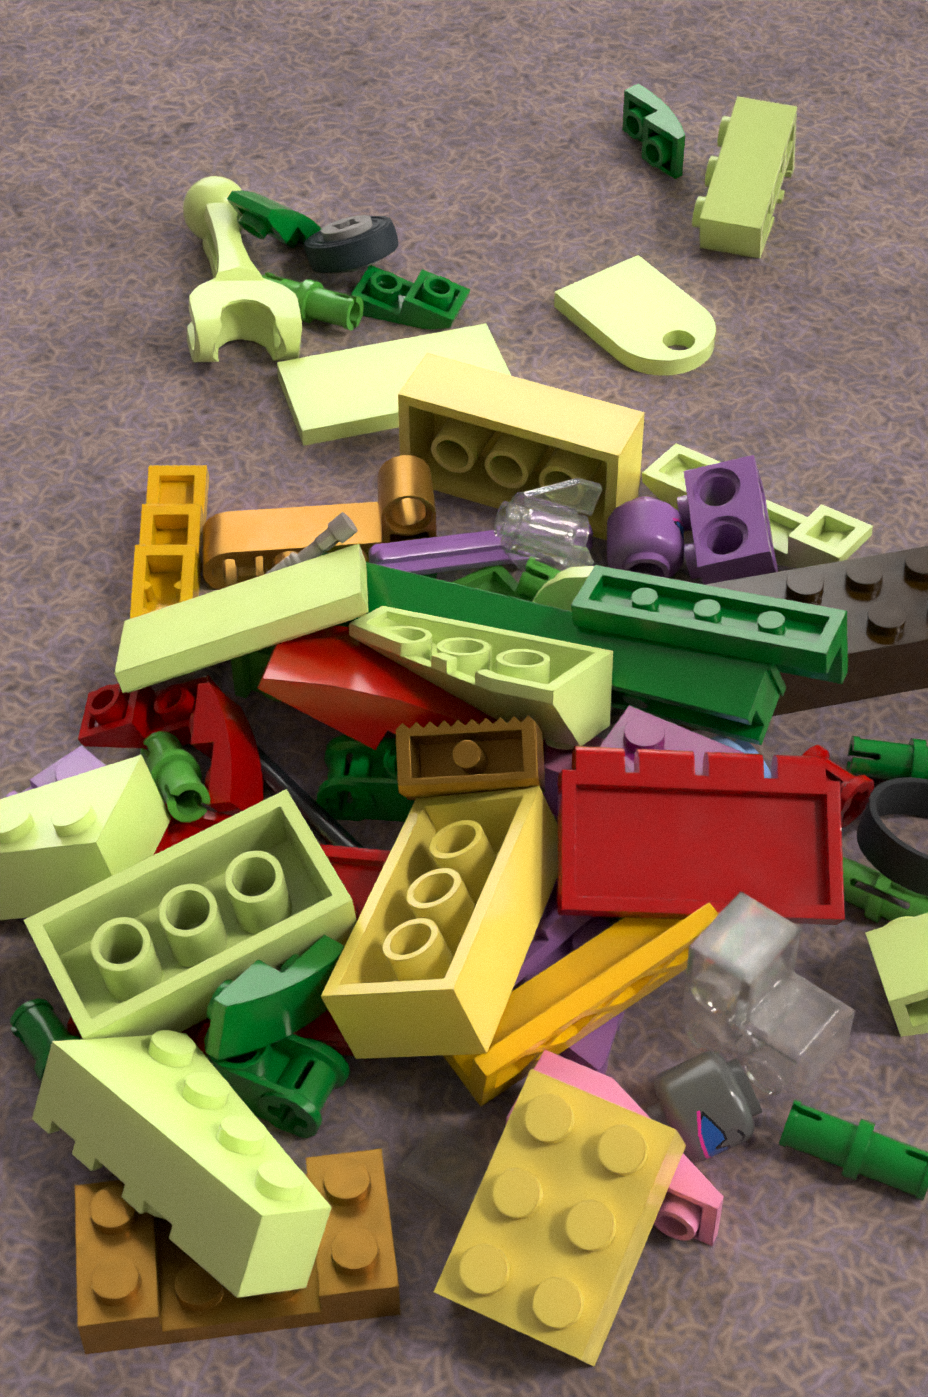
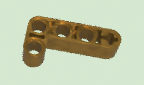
[202,455,437,590]

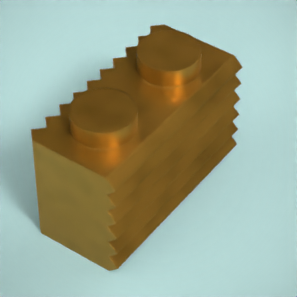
[396,716,545,800]

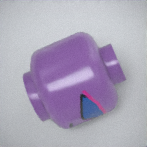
[607,496,684,578]

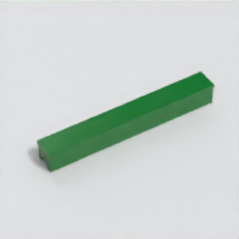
[320,552,786,745]

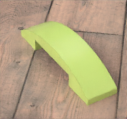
[642,443,873,568]

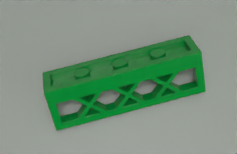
[571,565,848,684]

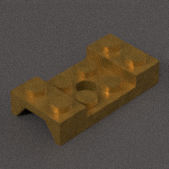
[75,1148,401,1355]

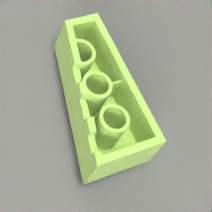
[32,1030,332,1298]

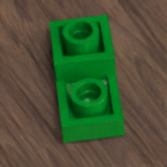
[622,83,685,179]
[227,190,322,248]
[351,265,471,329]
[206,935,345,1060]

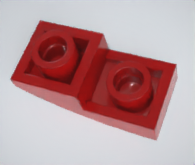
[78,675,221,749]
[189,682,263,815]

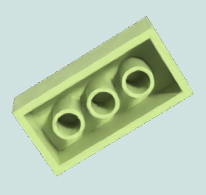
[24,789,357,1039]

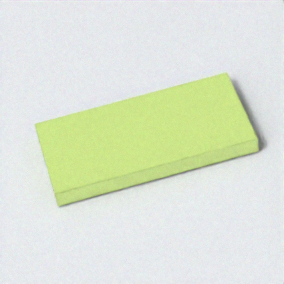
[277,323,511,446]
[114,544,369,693]

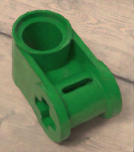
[316,735,415,822]
[204,1027,350,1138]

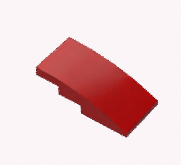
[257,626,497,750]

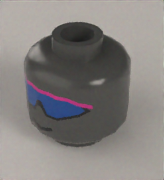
[645,1051,762,1162]

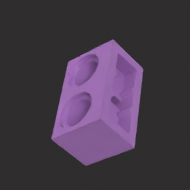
[677,455,778,585]

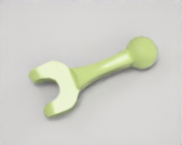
[183,176,302,362]

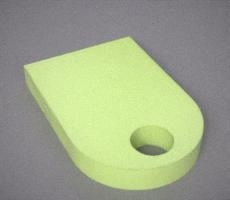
[554,255,716,375]

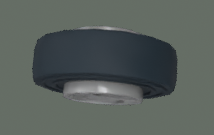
[304,215,399,273]

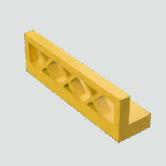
[443,902,723,1107]

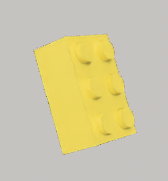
[434,1069,686,1366]

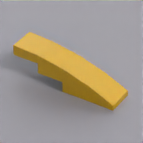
[130,465,209,619]

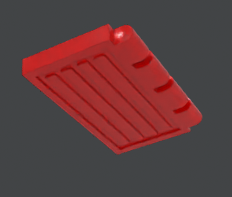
[558,746,845,925]

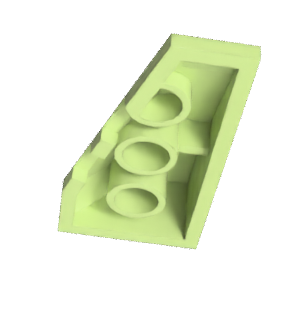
[349,606,613,750]

